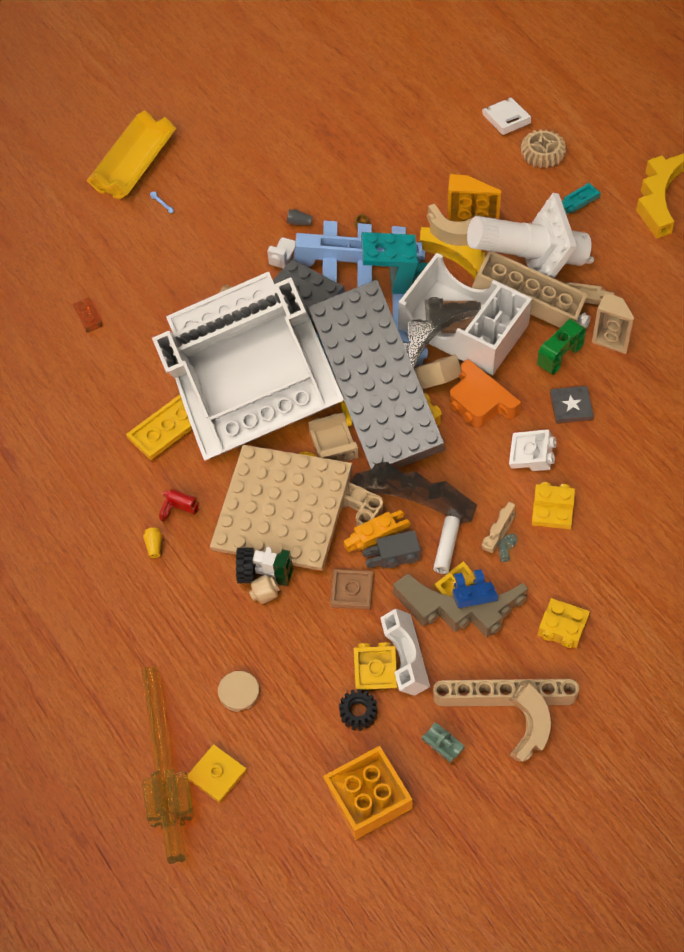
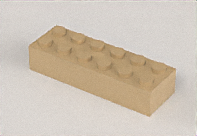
[472,251,588,328]

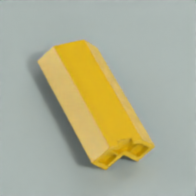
[87,110,176,200]

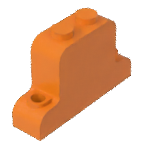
[449,359,521,427]

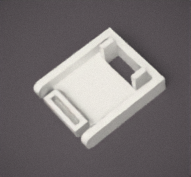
[482,97,531,135]

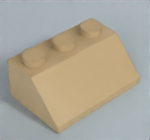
[592,293,634,354]

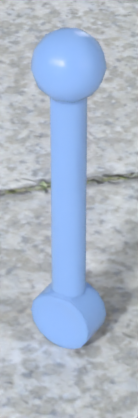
[150,192,174,214]

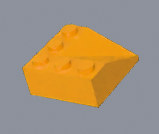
[447,174,501,222]
[323,746,413,840]

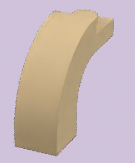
[427,204,472,246]
[509,684,551,762]

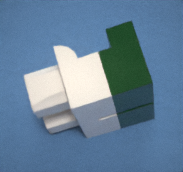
[252,547,294,586]

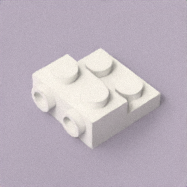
[509,429,557,471]

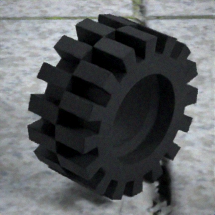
[236,548,255,583]
[339,689,377,731]

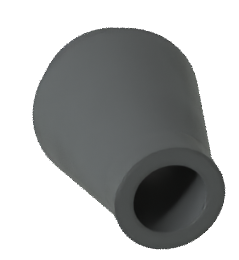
[287,209,312,226]

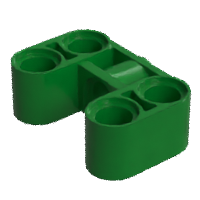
[537,318,586,375]

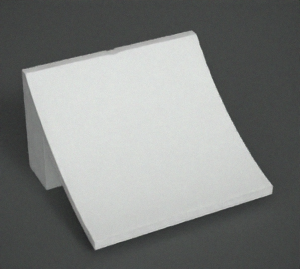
[152,272,344,461]

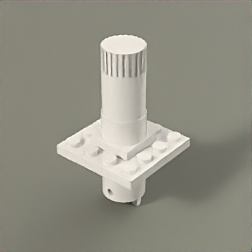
[467,193,594,279]

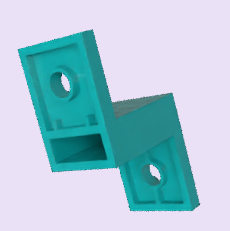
[361,232,428,294]

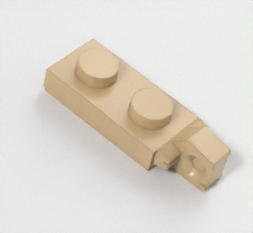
[566,282,614,305]
[482,502,516,553]

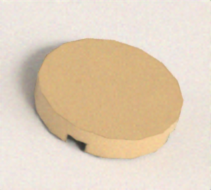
[218,671,259,712]

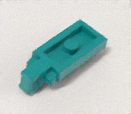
[562,183,601,215]

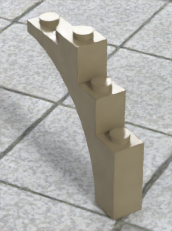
[393,573,528,638]

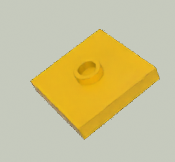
[186,744,247,804]

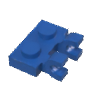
[452,569,498,608]

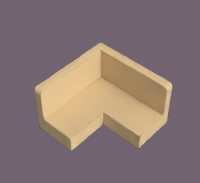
[414,355,461,389]

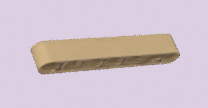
[433,679,579,706]

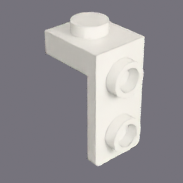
[267,238,295,268]

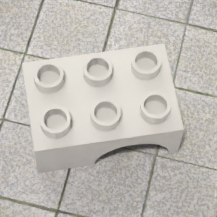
[398,253,532,376]

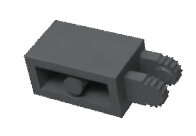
[363,530,421,569]

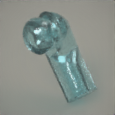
[498,534,518,562]

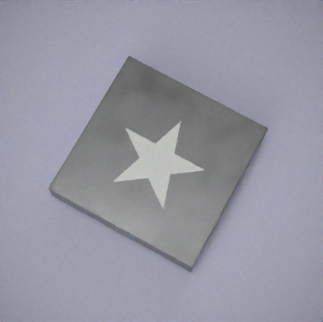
[550,386,594,423]

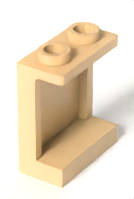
[308,412,358,462]

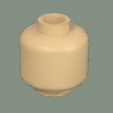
[249,575,280,604]

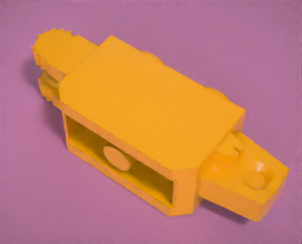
[343,510,411,552]

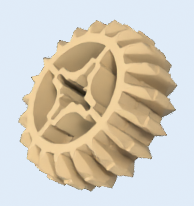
[521,129,566,169]

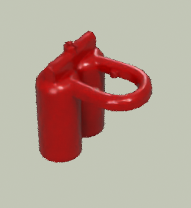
[159,489,200,522]

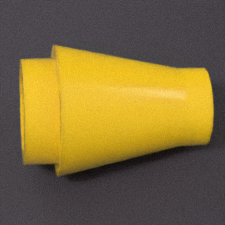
[143,528,163,558]

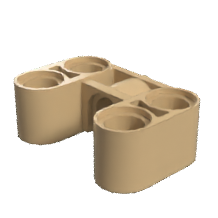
[340,482,383,526]

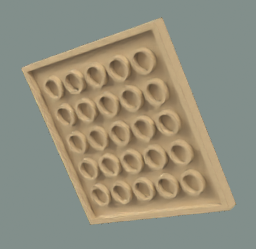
[210,445,353,571]

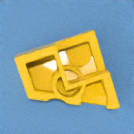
[432,561,475,597]

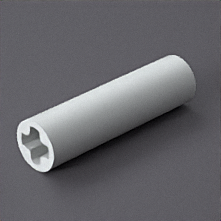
[433,516,460,574]

